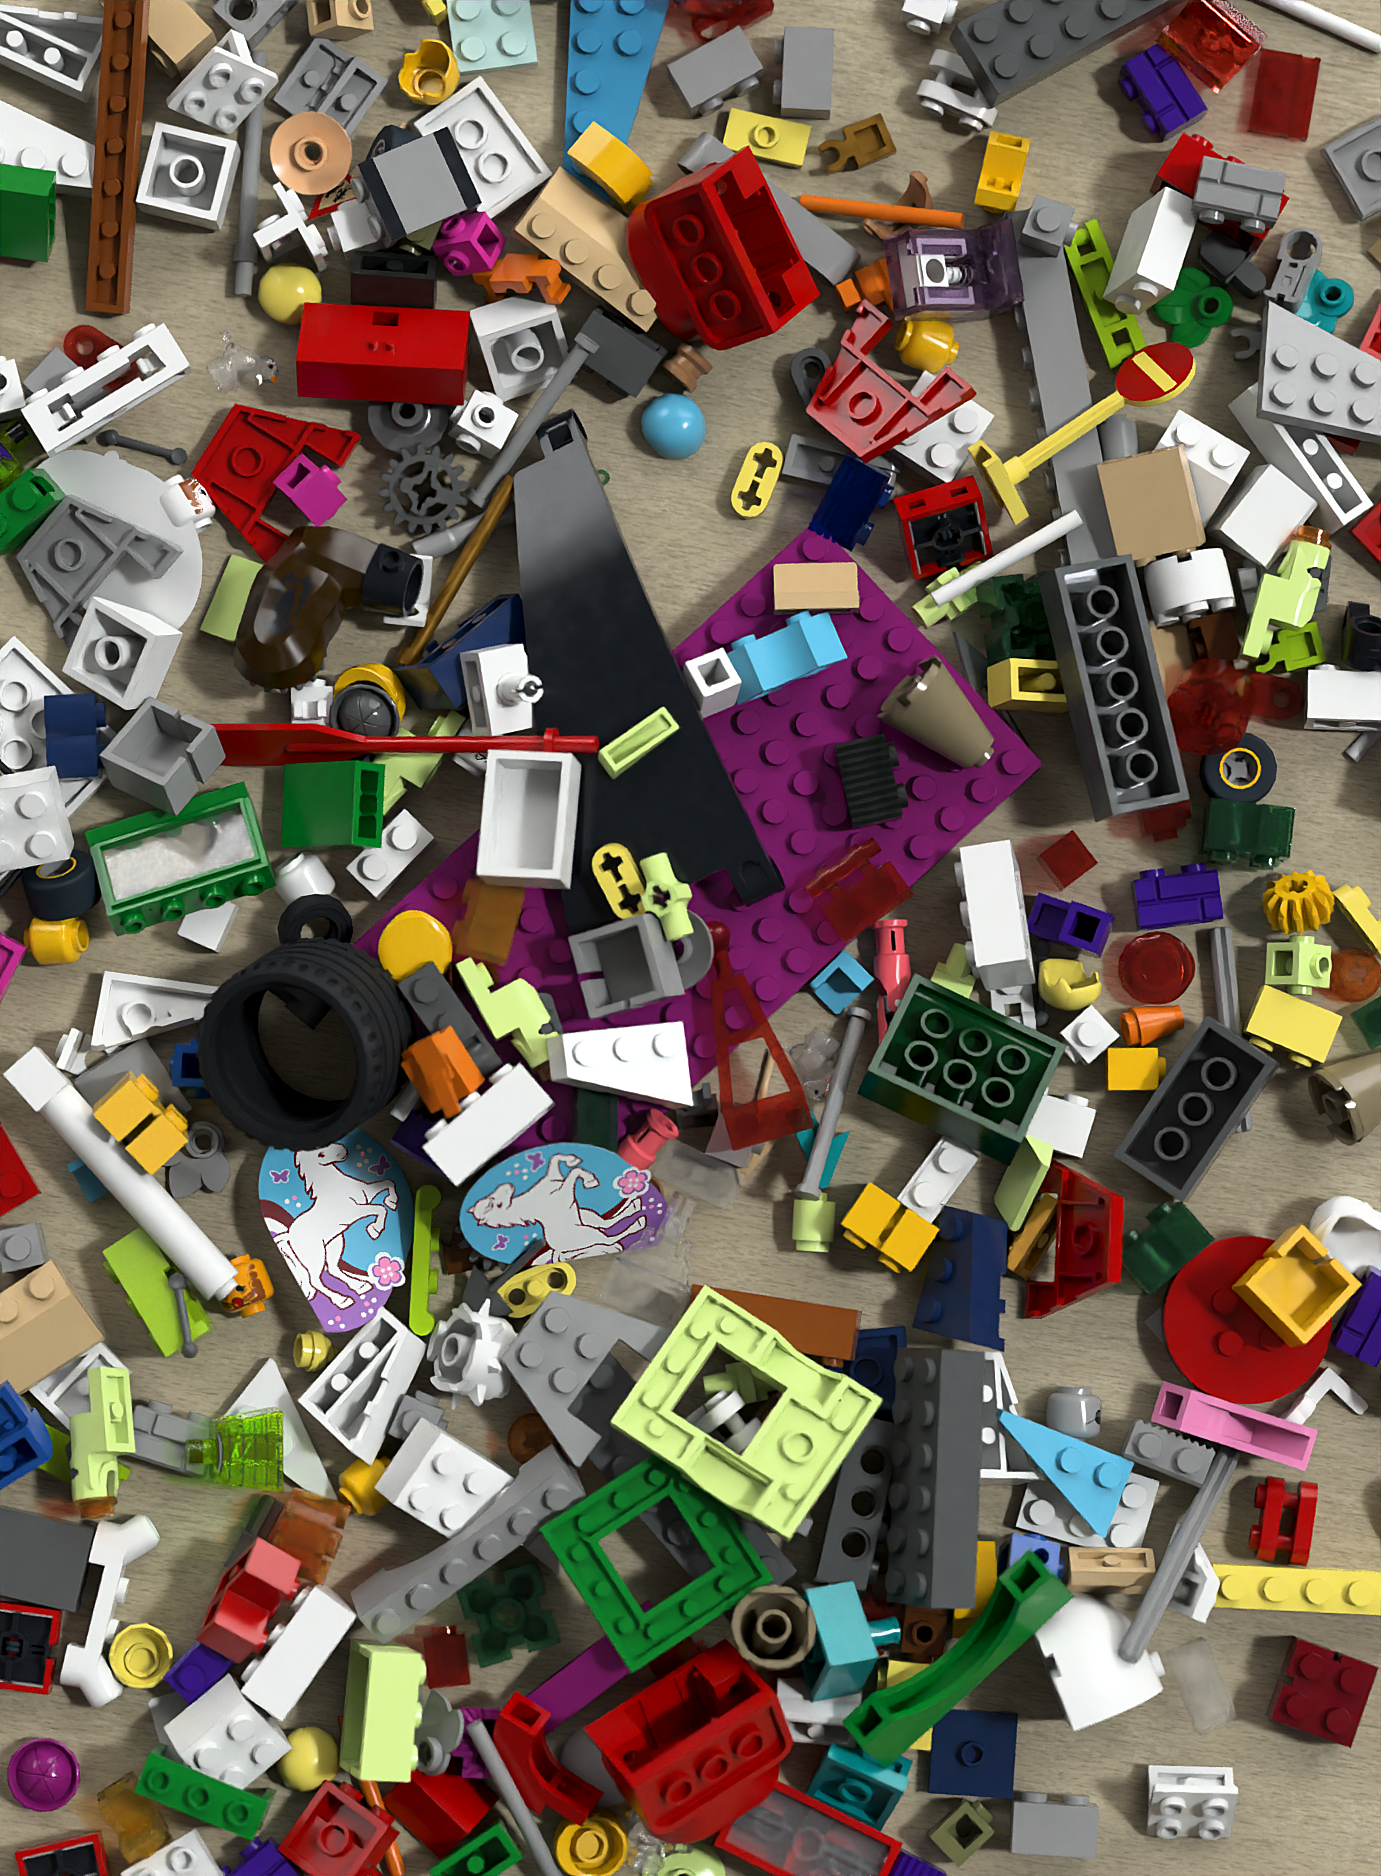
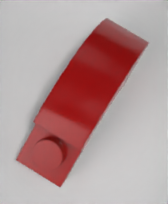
[493,1691,604,1827]

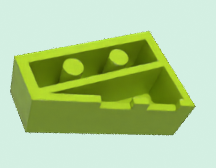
[102,1226,216,1358]

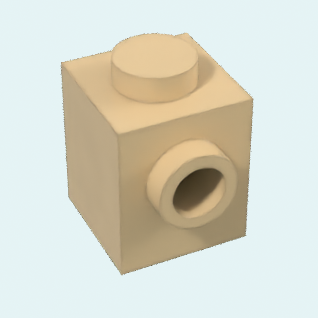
[306,0,374,41]

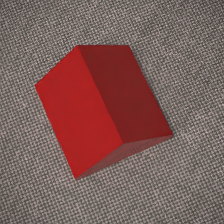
[382,1752,500,1859]

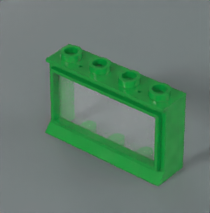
[85,781,277,937]

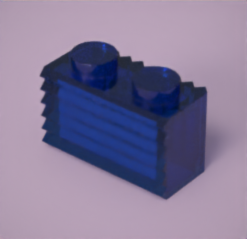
[808,452,894,552]

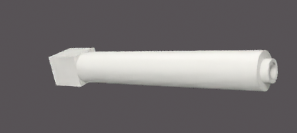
[3,1046,239,1301]

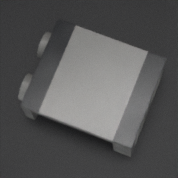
[350,126,482,248]

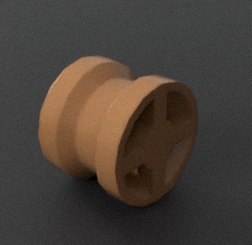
[660,341,713,393]

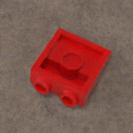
[277,1779,400,1876]

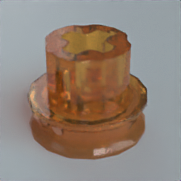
[1329,948,1381,1003]
[507,1413,561,1465]

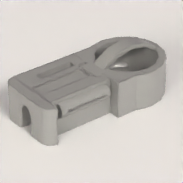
[1263,228,1322,313]

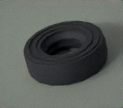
[277,894,353,945]

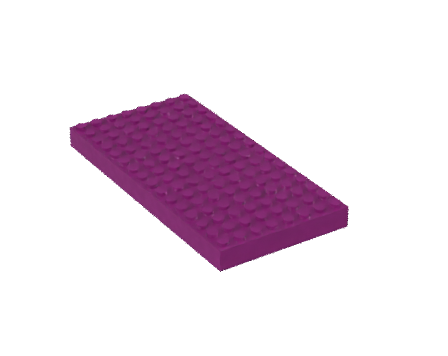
[353,520,1043,1163]

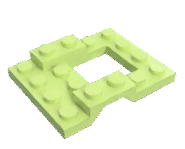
[610,1285,883,1542]

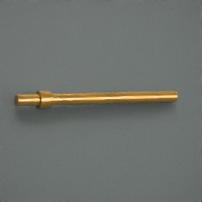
[395,474,514,668]

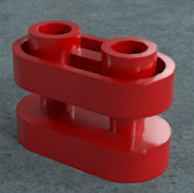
[1248,1476,1318,1567]

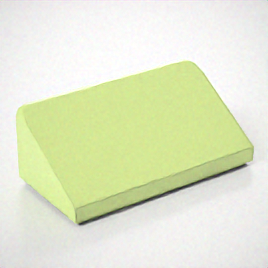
[200,554,264,645]
[994,1135,1053,1231]

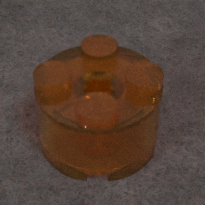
[272,1487,352,1586]

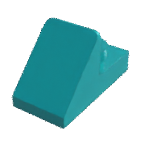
[786,1106,850,1190]

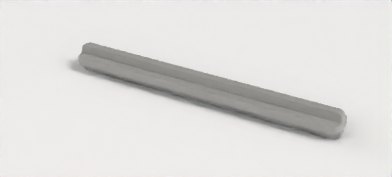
[1118,1445,1241,1664]

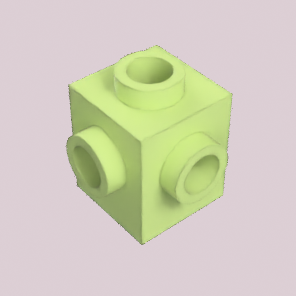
[1265,935,1332,996]

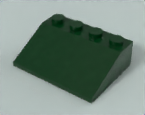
[857,973,1067,1166]

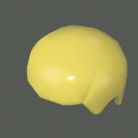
[258,262,322,325]
[1038,958,1102,1011]
[109,1623,173,1690]
[276,1727,340,1793]

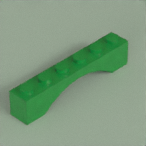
[841,1549,1074,1769]

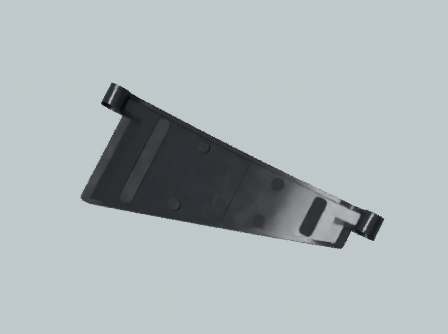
[513,408,786,935]

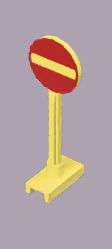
[967,342,1196,525]

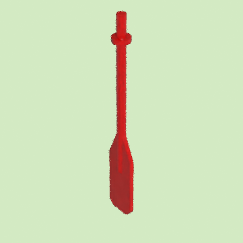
[210,723,599,766]

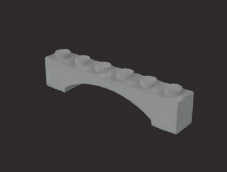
[350,1444,586,1645]

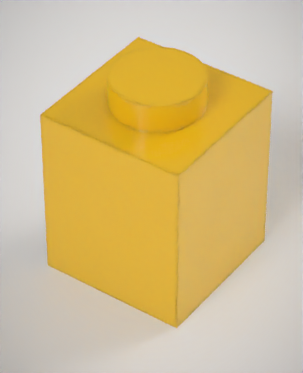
[1104,1048,1166,1092]

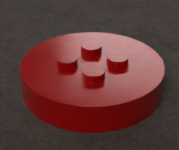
[1161,1236,1332,1404]

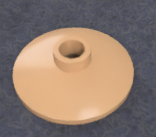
[270,112,352,195]

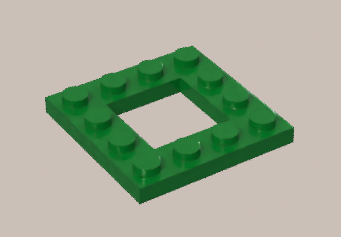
[538,1454,774,1673]

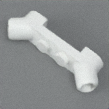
[60,1514,160,1708]

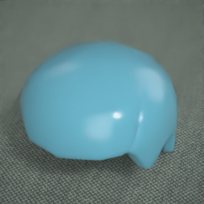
[641,393,706,459]

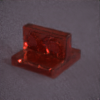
[1155,0,1268,95]

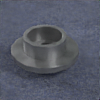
[367,401,450,455]

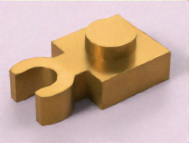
[818,113,897,174]

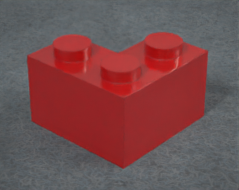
[196,1537,302,1664]

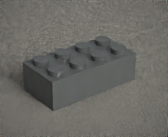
[1113,1015,1281,1203]

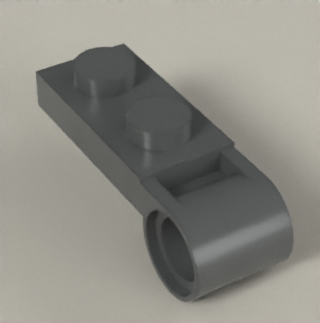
[398,961,503,1077]

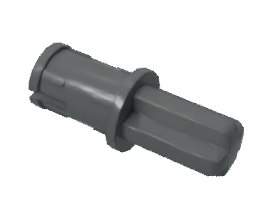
[224,1494,284,1568]

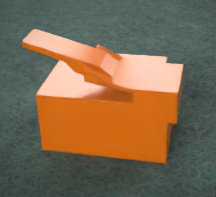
[401,1025,485,1118]

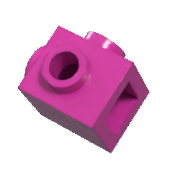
[432,211,507,277]
[273,453,348,526]

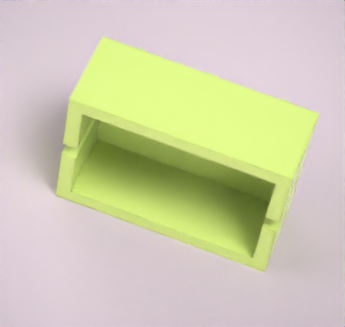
[339,1640,426,1782]

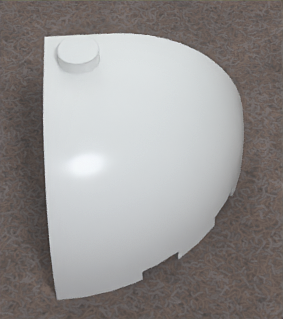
[1033,1591,1166,1731]

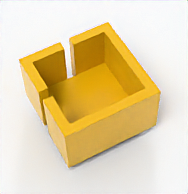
[93,1070,189,1176]
[839,1182,940,1274]
[1231,1224,1361,1348]

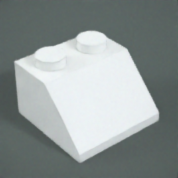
[470,288,577,402]
[1155,410,1250,529]
[62,597,183,710]

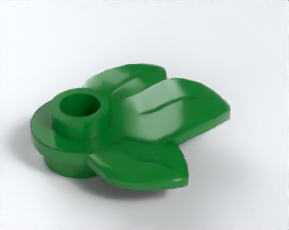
[1150,267,1233,349]

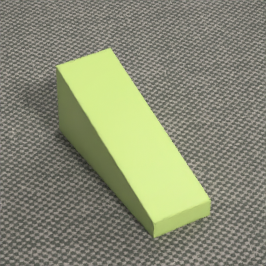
[597,706,679,779]

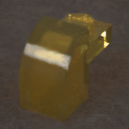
[97,1771,172,1864]

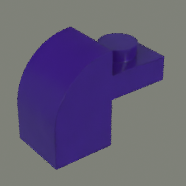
[1027,892,1115,959]

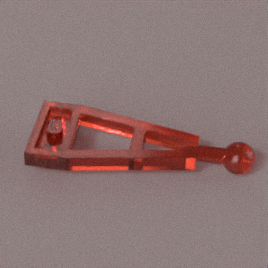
[705,920,814,1151]

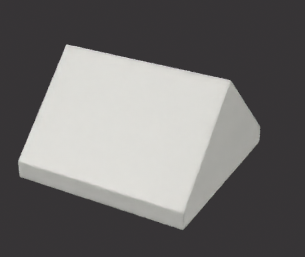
[1206,464,1318,570]

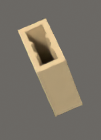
[1097,443,1206,568]

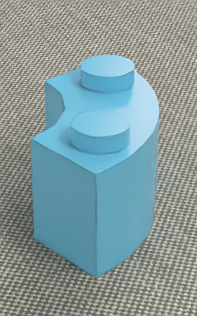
[726,611,847,705]

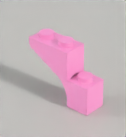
[1151,1381,1318,1471]

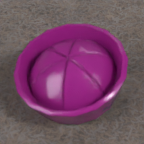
[7,1738,80,1812]

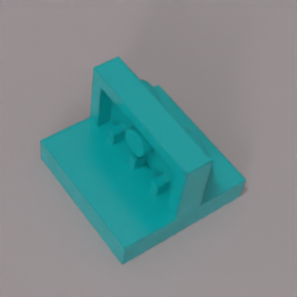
[805,1742,913,1832]

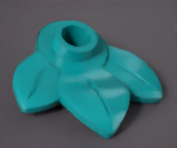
[1293,269,1354,334]

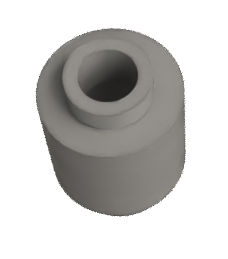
[1096,414,1140,461]

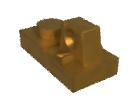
[1006,1192,1057,1281]

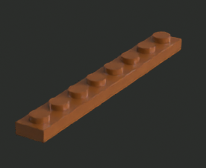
[85,0,150,315]

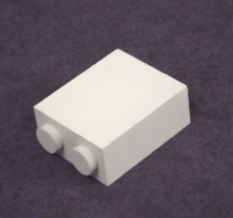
[1103,186,1199,316]

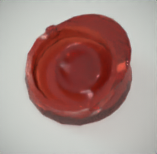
[1118,931,1196,1005]

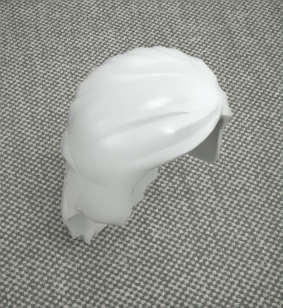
[1309,1196,1381,1279]

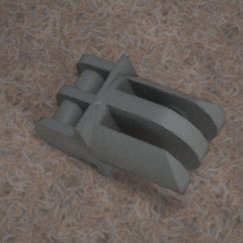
[1197,231,1266,299]

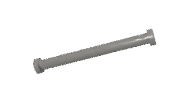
[467,332,600,509]
[795,1007,872,1201]

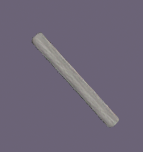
[1208,927,1252,1133]

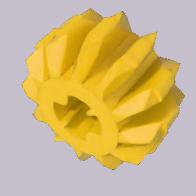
[1262,869,1335,936]

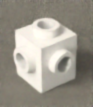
[448,390,519,459]

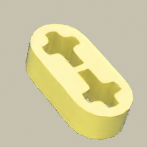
[731,442,783,520]
[592,843,647,920]

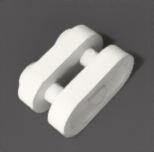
[916,49,998,133]
[684,1389,763,1454]

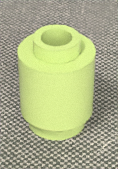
[792,1192,836,1252]

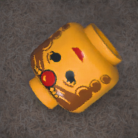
[220,1253,274,1318]

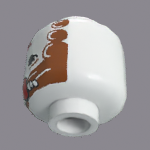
[160,475,216,534]

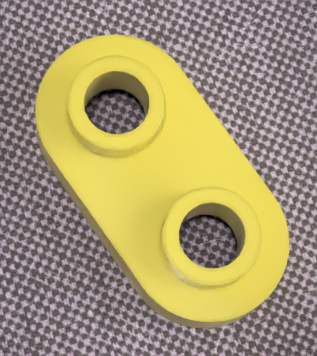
[1333,883,1381,960]
[497,1261,577,1318]

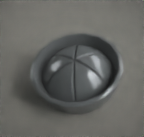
[329,684,400,755]

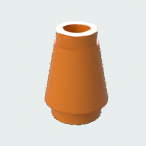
[1119,1005,1185,1048]

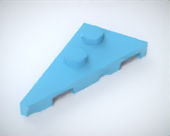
[996,1408,1134,1538]

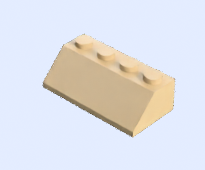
[509,166,658,333]
[0,1260,106,1396]

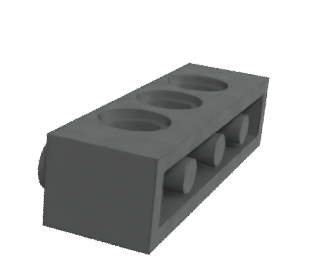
[814,1418,894,1593]

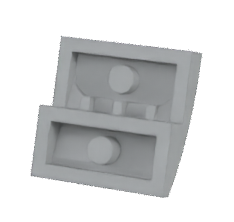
[270,37,389,137]
[73,1038,192,1146]

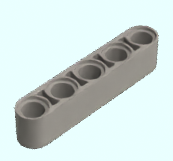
[677,132,861,289]

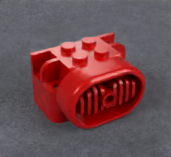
[626,145,820,351]
[583,1638,793,1844]

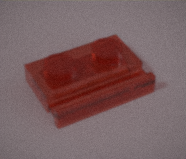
[1247,48,1321,142]

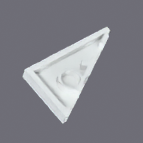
[91,971,219,1052]
[220,1358,341,1513]

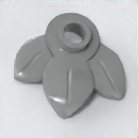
[162,1121,231,1199]
[413,1690,464,1776]

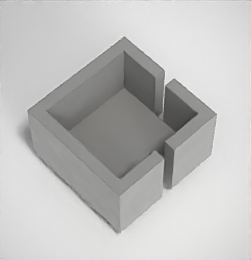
[99,697,226,816]
[568,913,685,1019]

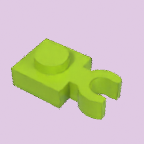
[1254,621,1327,674]

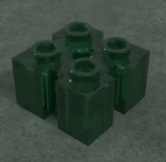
[976,570,1057,667]
[1198,798,1295,871]
[1121,1200,1215,1295]
[456,1559,562,1669]

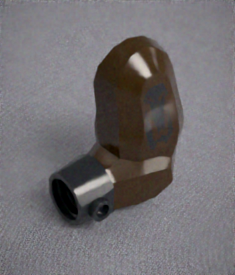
[233,526,424,689]

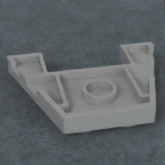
[16,495,184,651]
[500,1290,673,1467]

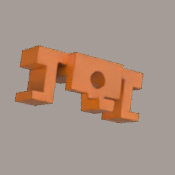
[472,253,571,304]
[835,254,904,315]

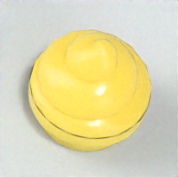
[293,1330,339,1372]

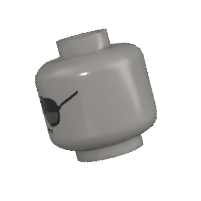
[1046,1386,1102,1442]

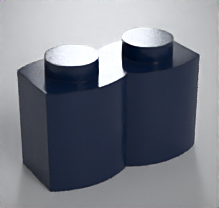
[44,693,107,781]

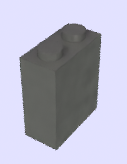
[0,1505,97,1612]

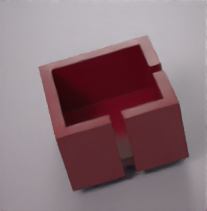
[1265,1636,1379,1748]

